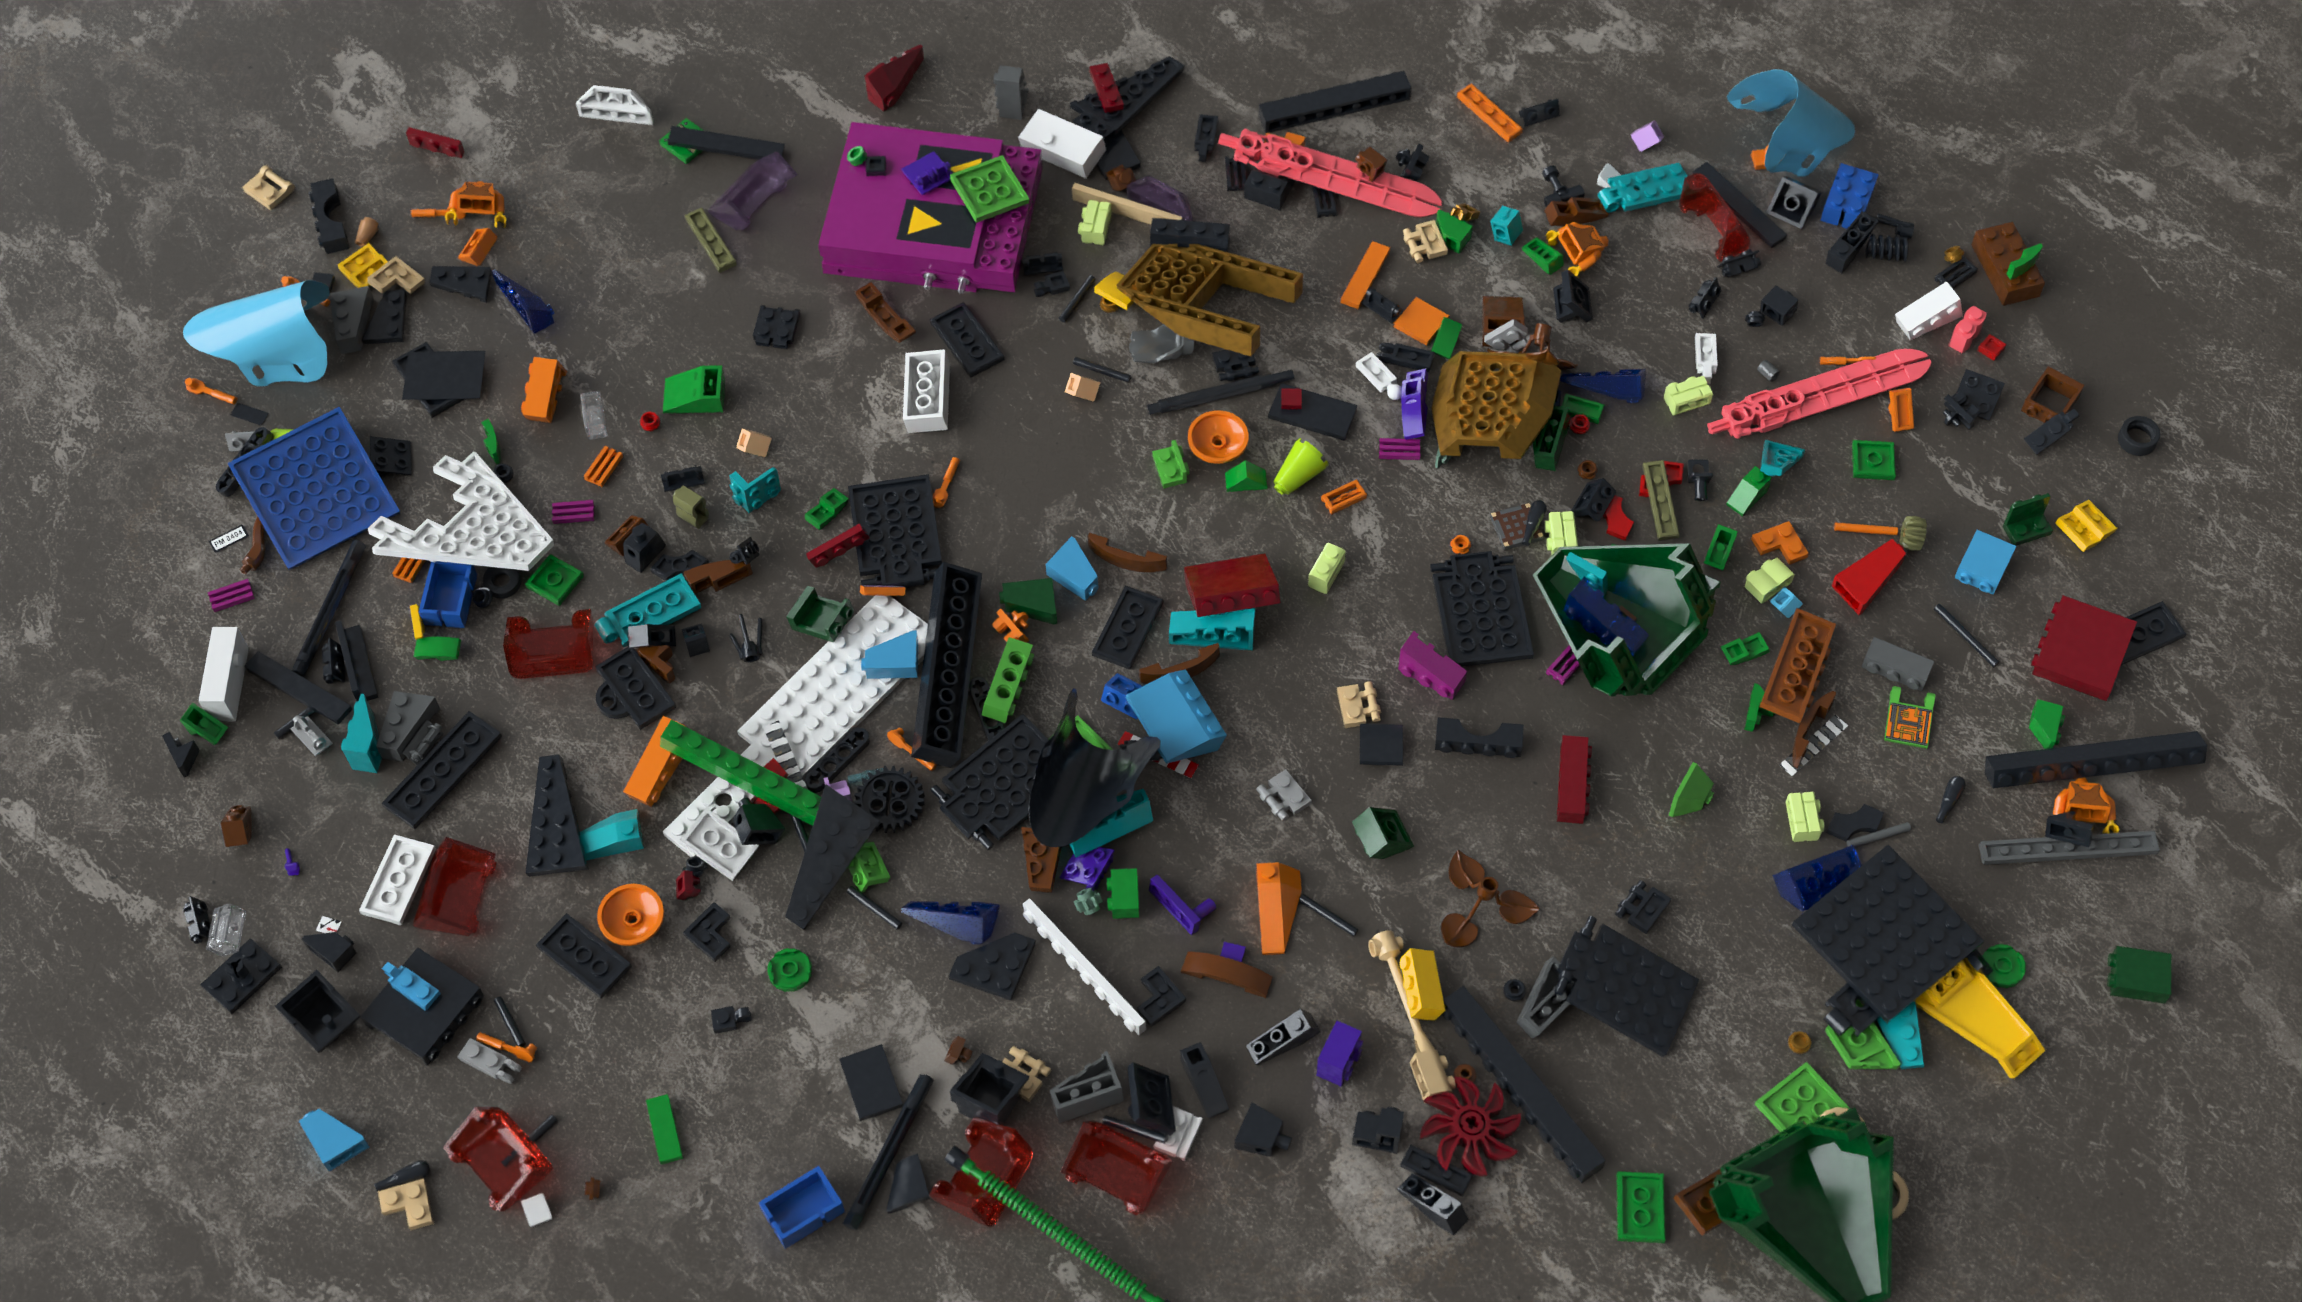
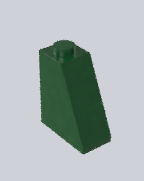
[999,578,1057,624]

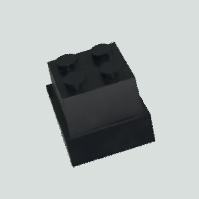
[275,970,361,1053]
[950,1053,1030,1132]

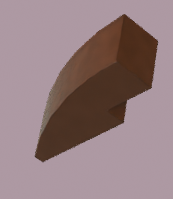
[1544,197,1609,226]
[683,560,753,594]

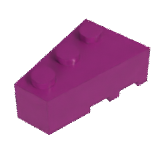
[1398,631,1467,700]

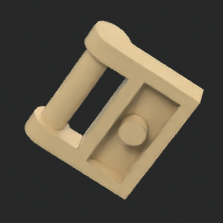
[243,165,295,210]

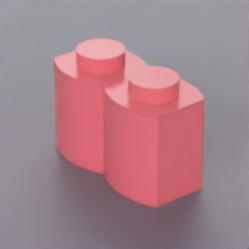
[1949,306,1986,353]

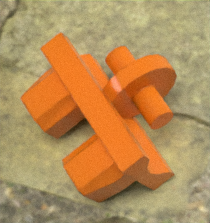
[992,608,1029,643]

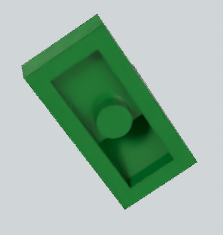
[1703,524,1738,570]
[1744,683,1774,732]
[180,703,228,745]

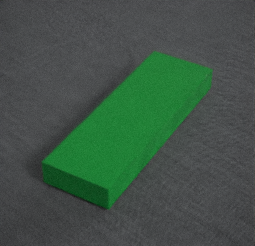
[646,1094,683,1165]

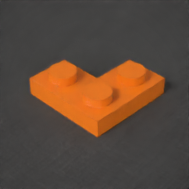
[1751,521,1809,565]

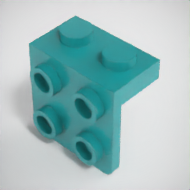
[729,467,781,513]

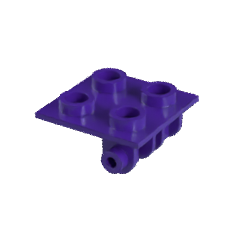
[901,151,953,195]
[1059,847,1114,891]

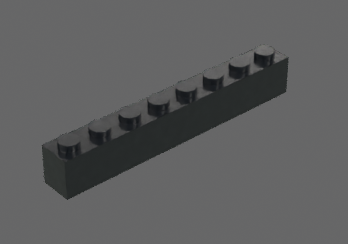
[1259,71,1411,134]

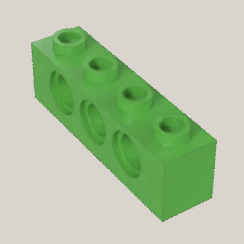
[982,637,1035,723]

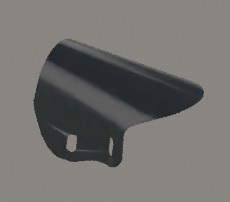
[1029,688,1161,847]

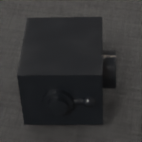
[1760,285,1798,326]

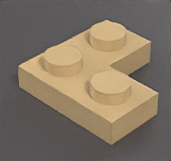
[367,256,425,294]
[378,1179,434,1230]

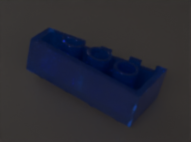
[1563,576,1649,658]

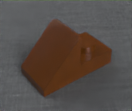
[637,645,675,684]

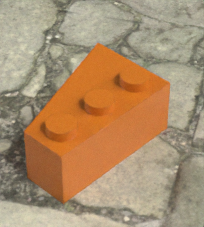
[521,357,567,423]

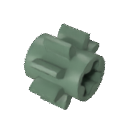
[1074,888,1103,915]

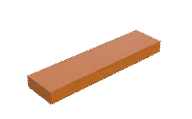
[1457,84,1523,143]
[1341,241,1390,309]

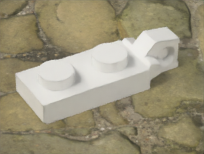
[1695,333,1717,384]

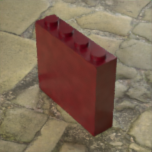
[1184,553,1281,617]
[2031,595,2137,701]

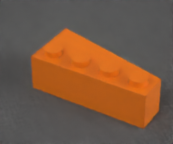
[623,716,686,807]

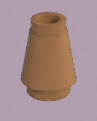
[354,217,379,247]

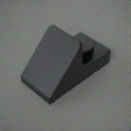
[162,732,199,777]
[2045,811,2094,847]

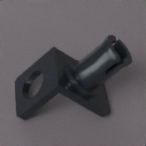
[1688,459,1713,501]

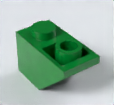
[1436,209,1473,254]
[2029,699,2065,749]

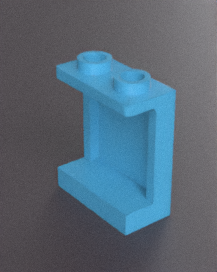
[1955,530,2016,594]

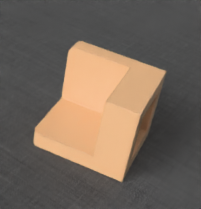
[1065,373,1100,401]
[736,429,772,457]

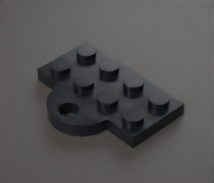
[595,646,676,730]

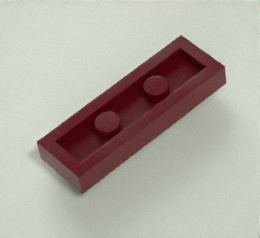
[1089,63,1124,113]
[406,127,465,158]
[806,523,870,568]

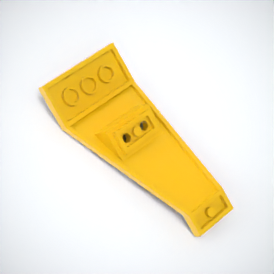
[1915,958,2046,1078]

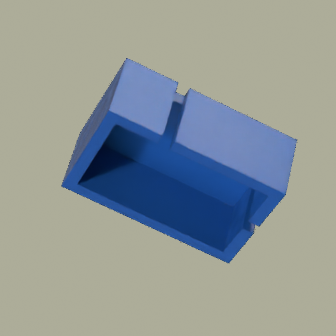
[1821,163,1878,229]
[418,561,477,628]
[758,1166,845,1249]

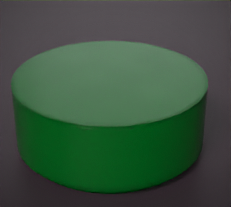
[847,146,867,166]

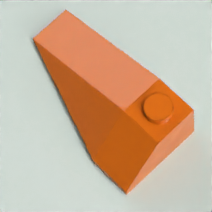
[1256,862,1302,955]

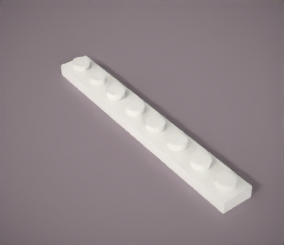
[1023,898,1146,1035]

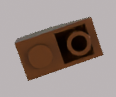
[221,805,252,847]

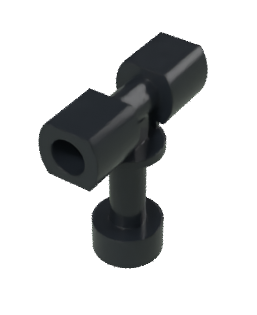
[1542,165,1585,208]

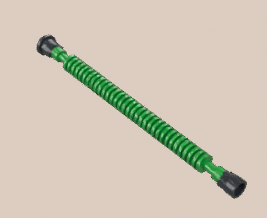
[945,1145,1171,1302]

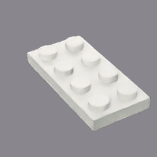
[359,835,436,925]

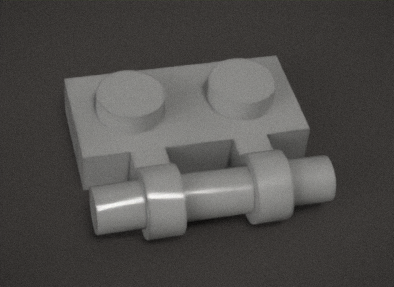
[1484,319,1534,353]
[1256,769,1312,821]

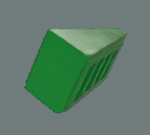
[1522,237,1564,275]

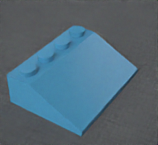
[1125,669,1227,764]

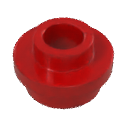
[640,412,660,431]
[1569,414,1590,434]

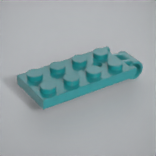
[1598,162,1696,213]
[594,573,701,648]

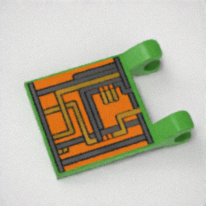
[1884,686,1935,749]

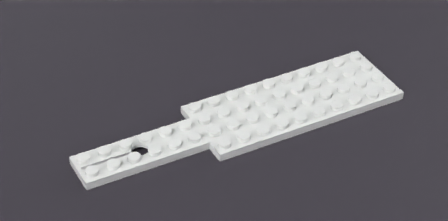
[663,595,928,857]

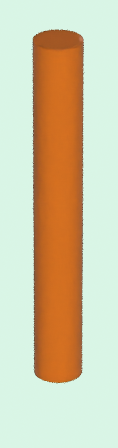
[1834,522,1898,535]

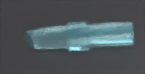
[847,768,883,784]

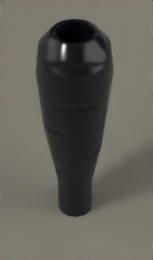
[1522,500,1547,546]
[1936,776,1966,824]
[375,1160,431,1192]

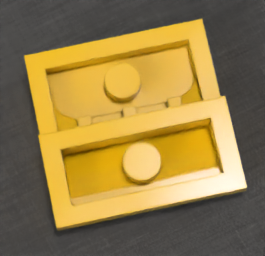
[338,243,388,288]
[1094,272,1134,310]
[2055,500,2117,552]

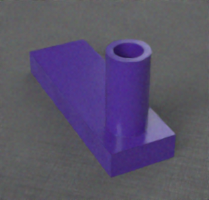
[1149,874,1216,935]

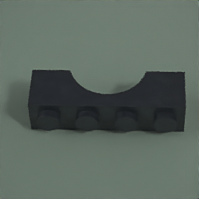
[309,178,350,254]
[1435,717,1524,758]

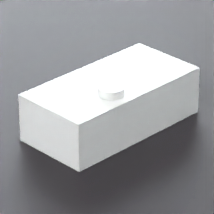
[1018,109,1106,178]
[903,350,950,433]
[199,627,249,721]

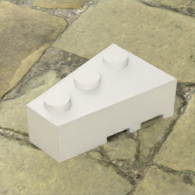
[1895,282,1963,340]

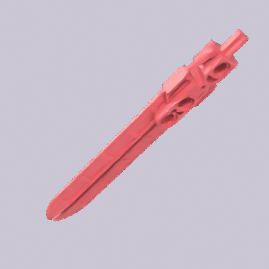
[1218,129,1442,217]
[1707,349,1931,439]

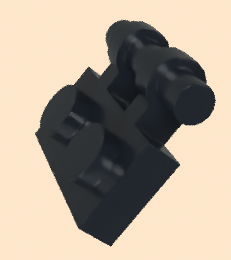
[1212,350,1259,382]
[1615,880,1671,934]

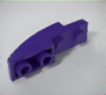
[1401,369,1428,440]

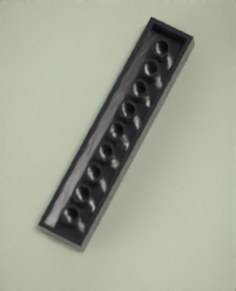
[911,562,982,768]

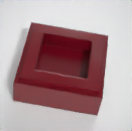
[1281,388,1302,409]

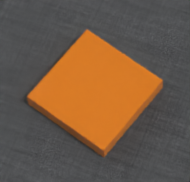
[1394,297,1449,346]

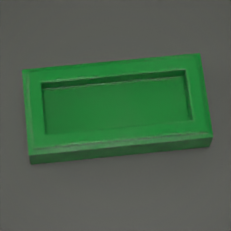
[1561,394,1605,424]

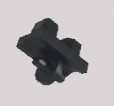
[1396,144,1430,181]
[1943,391,1980,430]

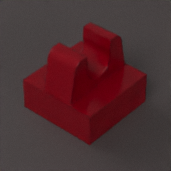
[676,870,701,900]

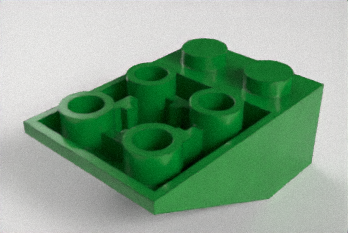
[663,365,725,413]

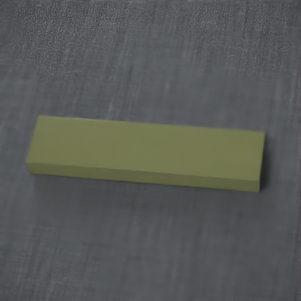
[685,208,737,273]
[1643,460,1679,541]

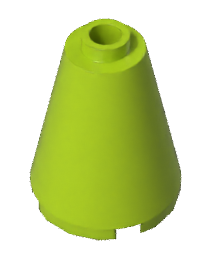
[1273,438,1329,495]

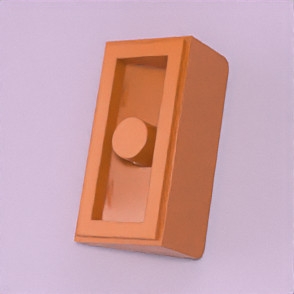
[458,228,497,266]

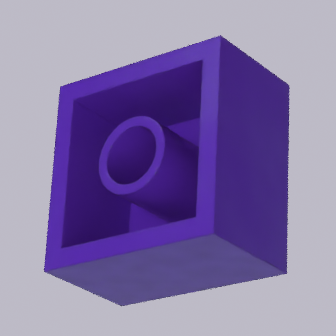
[1317,1021,1364,1087]

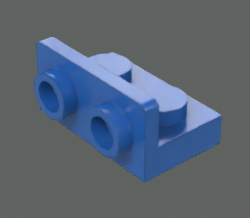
[1101,673,1143,719]

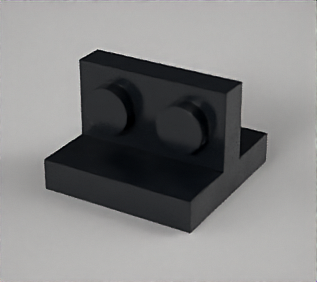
[1553,270,1593,323]

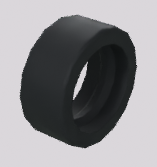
[2118,416,2160,456]

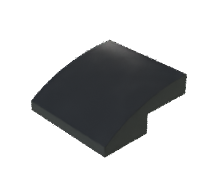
[1359,724,1403,766]

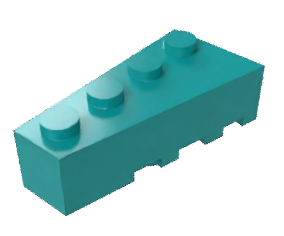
[1169,608,1255,651]
[1070,788,1153,857]

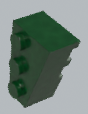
[1533,406,1570,471]

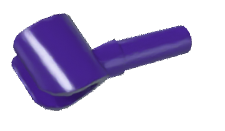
[285,848,300,876]

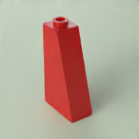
[1832,539,1906,615]

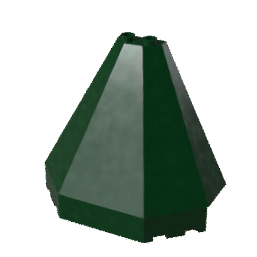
[1533,543,1721,697]
[1709,1107,1894,1302]

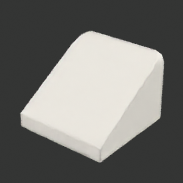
[1597,163,1621,188]
[521,1193,553,1227]

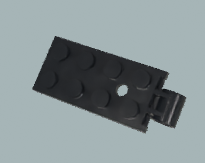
[1823,983,1880,1037]

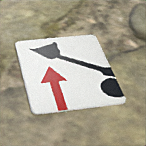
[316,916,341,933]

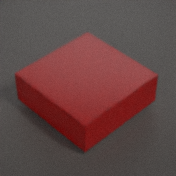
[1977,334,2007,361]

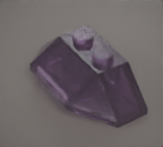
[1127,175,1193,221]

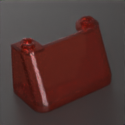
[1679,173,1751,262]
[503,609,594,679]
[413,837,497,936]
[443,1107,553,1212]
[929,1117,1033,1227]
[1060,1120,1172,1215]

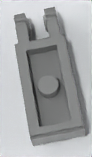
[457,1038,522,1084]

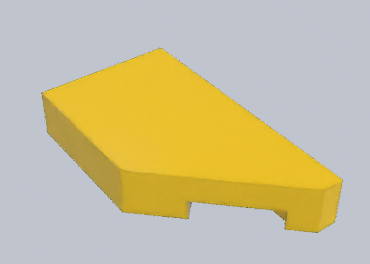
[410,604,425,640]

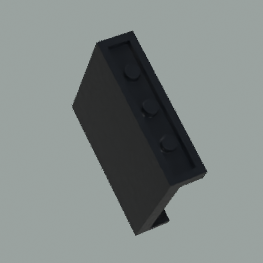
[361,947,484,1066]

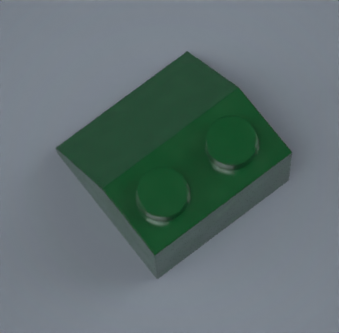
[1352,807,1414,859]

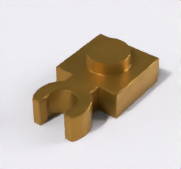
[1450,203,1480,221]

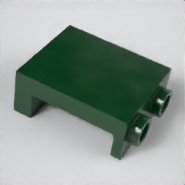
[786,586,854,643]

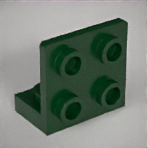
[2003,493,2053,546]

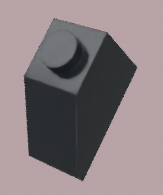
[628,624,676,648]
[302,932,357,972]

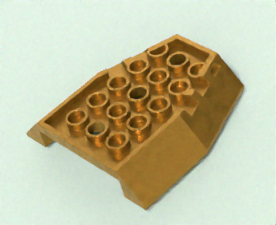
[1431,351,1561,459]

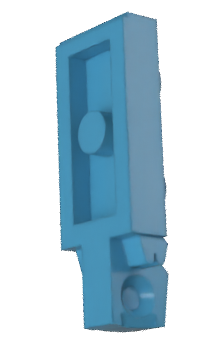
[382,962,441,1011]

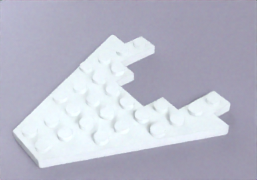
[368,451,554,571]

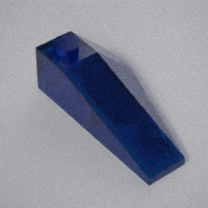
[492,269,554,334]
[1560,369,1646,403]
[1772,845,1862,912]
[901,901,1000,945]

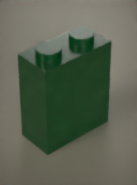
[2107,946,2172,1004]

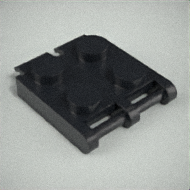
[753,305,800,349]

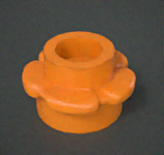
[1450,535,1471,554]

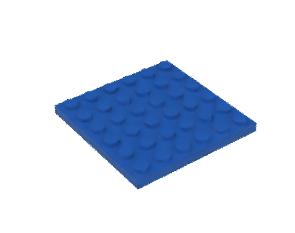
[228,407,400,570]

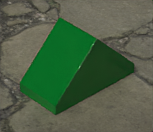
[1225,460,1267,492]

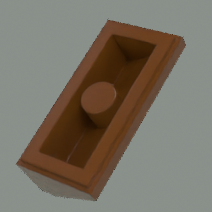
[604,515,648,556]

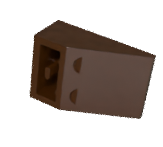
[1482,296,1524,347]

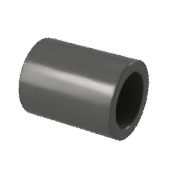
[1757,360,1780,382]

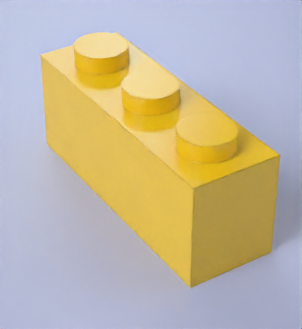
[1400,948,1445,1021]

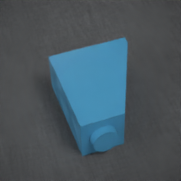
[1046,536,1099,601]
[861,630,918,679]
[299,1109,369,1171]

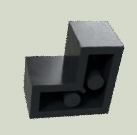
[1352,1107,1404,1154]

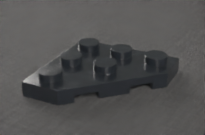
[949,933,1036,1000]

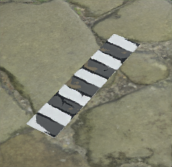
[1779,715,1848,776]
[763,720,808,790]

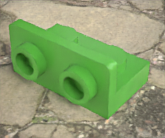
[1152,440,1189,489]
[848,842,890,893]

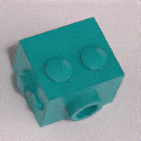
[1490,206,1523,246]

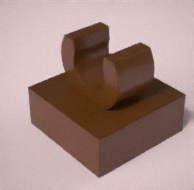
[944,1036,973,1065]

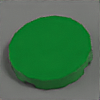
[1983,944,2026,988]
[767,948,812,992]

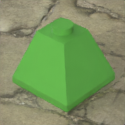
[1669,762,1714,817]

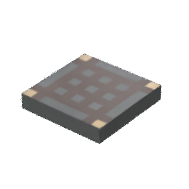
[1490,503,1544,550]

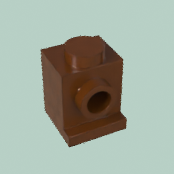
[1355,147,1387,182]
[1105,164,1137,191]

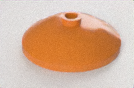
[1188,410,1249,464]
[597,884,664,946]

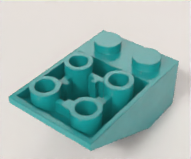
[341,694,382,773]

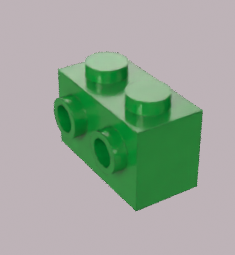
[1107,868,1139,919]

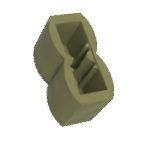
[673,485,709,529]

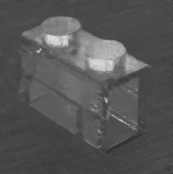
[580,391,608,440]
[206,904,246,957]

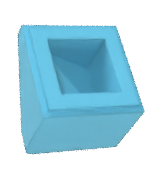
[1770,586,1803,618]

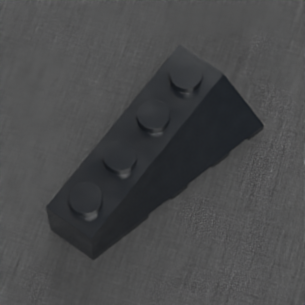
[1150,218,1230,252]

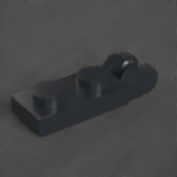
[1376,342,1435,372]

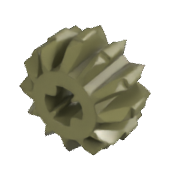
[1899,516,1927,551]

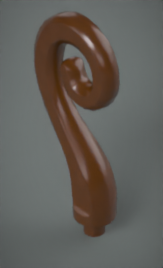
[240,516,265,575]

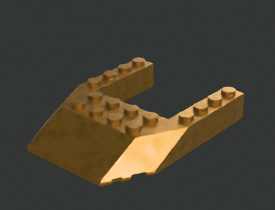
[1117,244,1303,356]

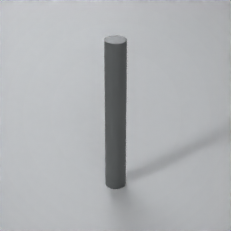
[1847,822,1911,849]

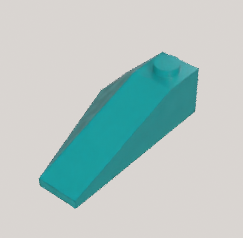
[580,809,644,861]

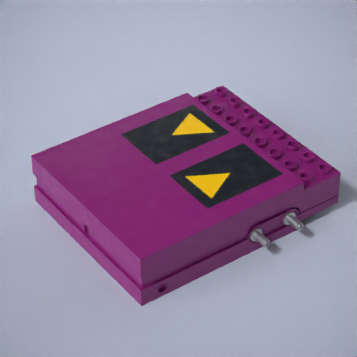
[818,122,1043,294]

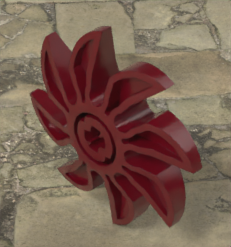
[1420,1077,1521,1177]

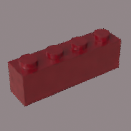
[1557,735,1592,824]

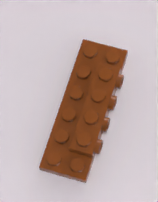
[1759,608,1836,723]

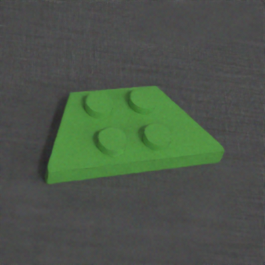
[1825,1000,1901,1069]

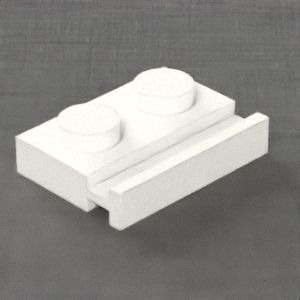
[1154,1106,1203,1161]

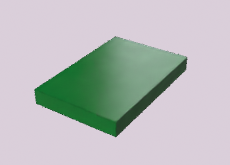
[1616,1171,1665,1243]

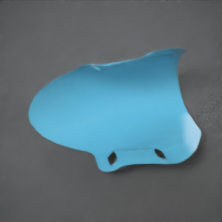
[1727,69,1855,177]
[183,280,329,386]

